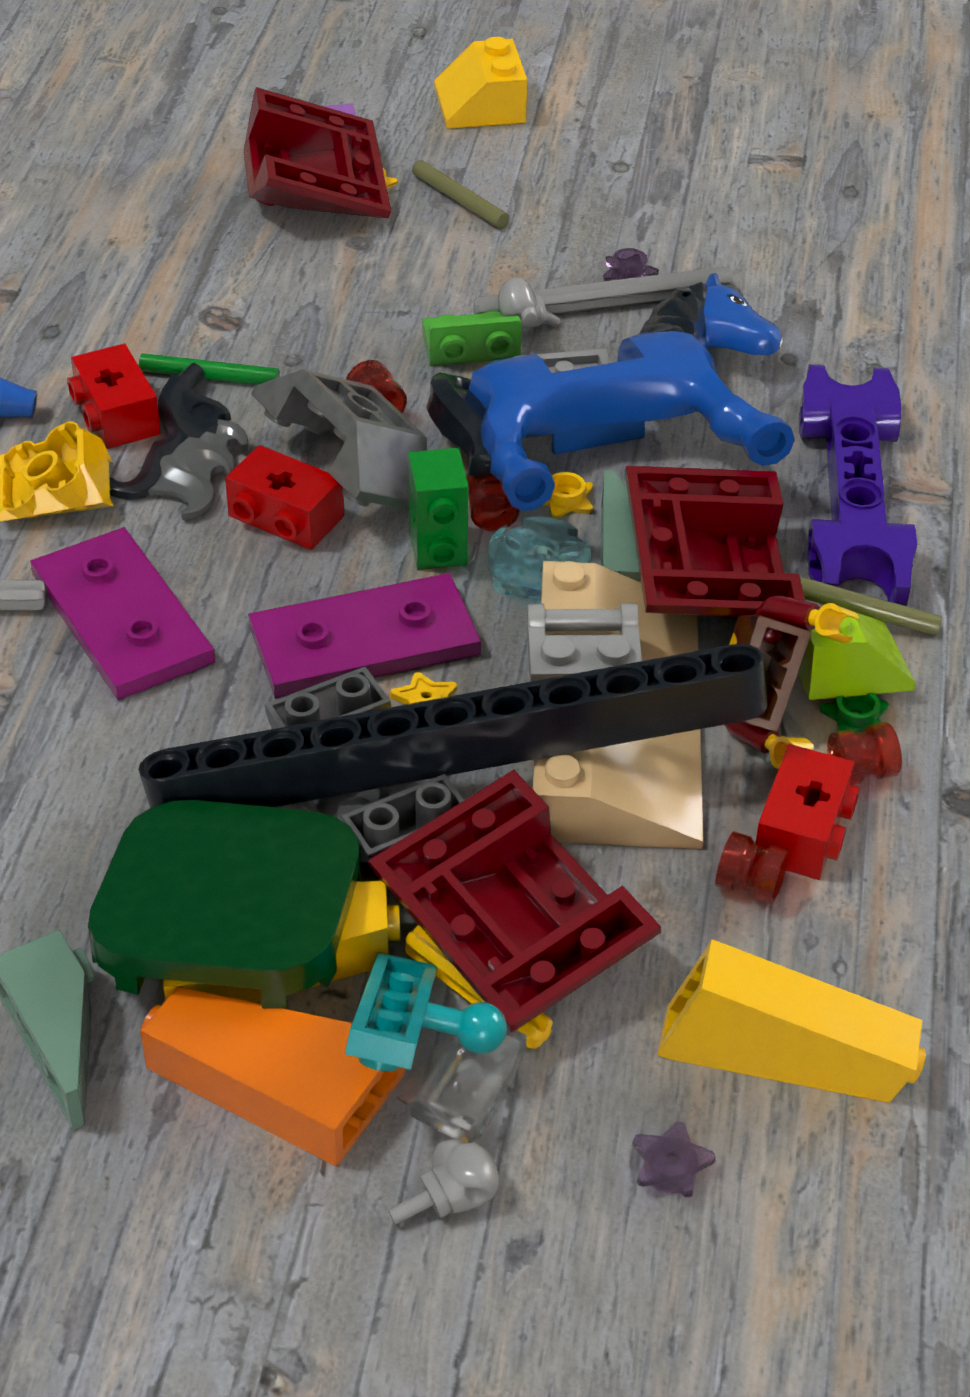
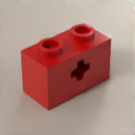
[67,343,161,449]
[225,445,344,550]
[753,744,860,880]

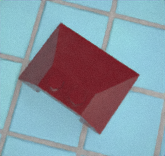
[243,87,391,219]
[625,466,805,619]
[368,770,661,1033]

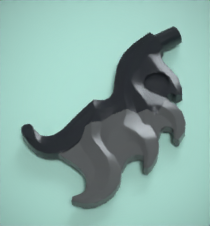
[109,363,248,520]

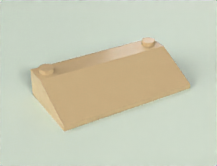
[533,561,703,849]

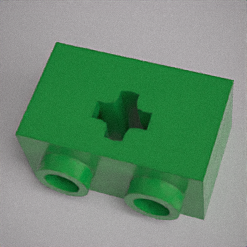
[408,448,469,570]

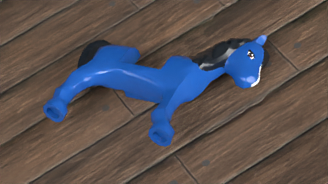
[426,273,795,511]

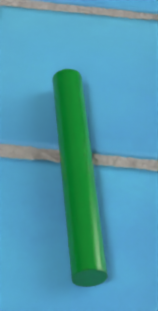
[139,353,280,385]

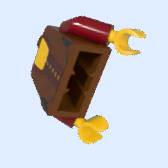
[725,595,859,769]

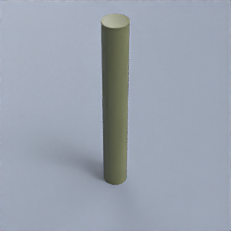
[412,160,509,229]
[800,576,942,636]

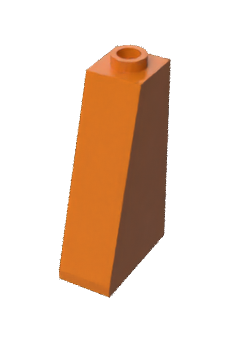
[140,987,405,1167]

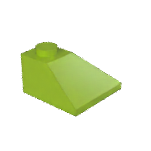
[797,612,915,700]

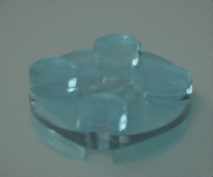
[488,516,591,600]

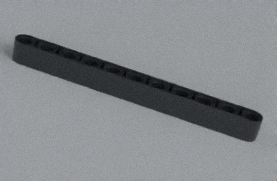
[138,644,767,808]

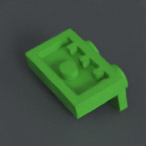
[422,311,522,366]

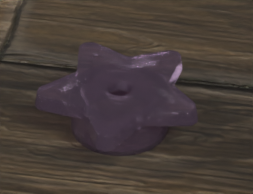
[603,248,659,281]
[632,1121,716,1197]

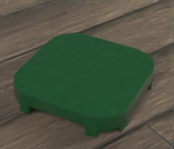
[88,800,360,1008]

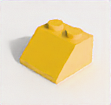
[434,37,527,129]

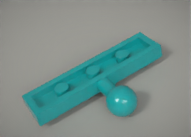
[345,952,507,1071]

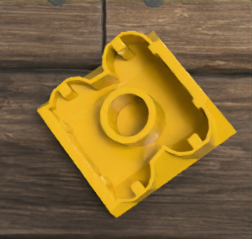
[0,421,113,522]

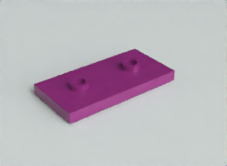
[30,527,215,700]
[248,573,481,698]

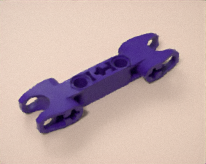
[798,364,917,606]

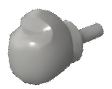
[498,277,560,329]
[388,1139,500,1225]

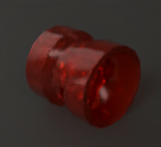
[346,360,407,413]
[466,474,520,531]
[827,722,902,785]
[715,831,791,905]

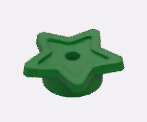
[819,693,889,739]

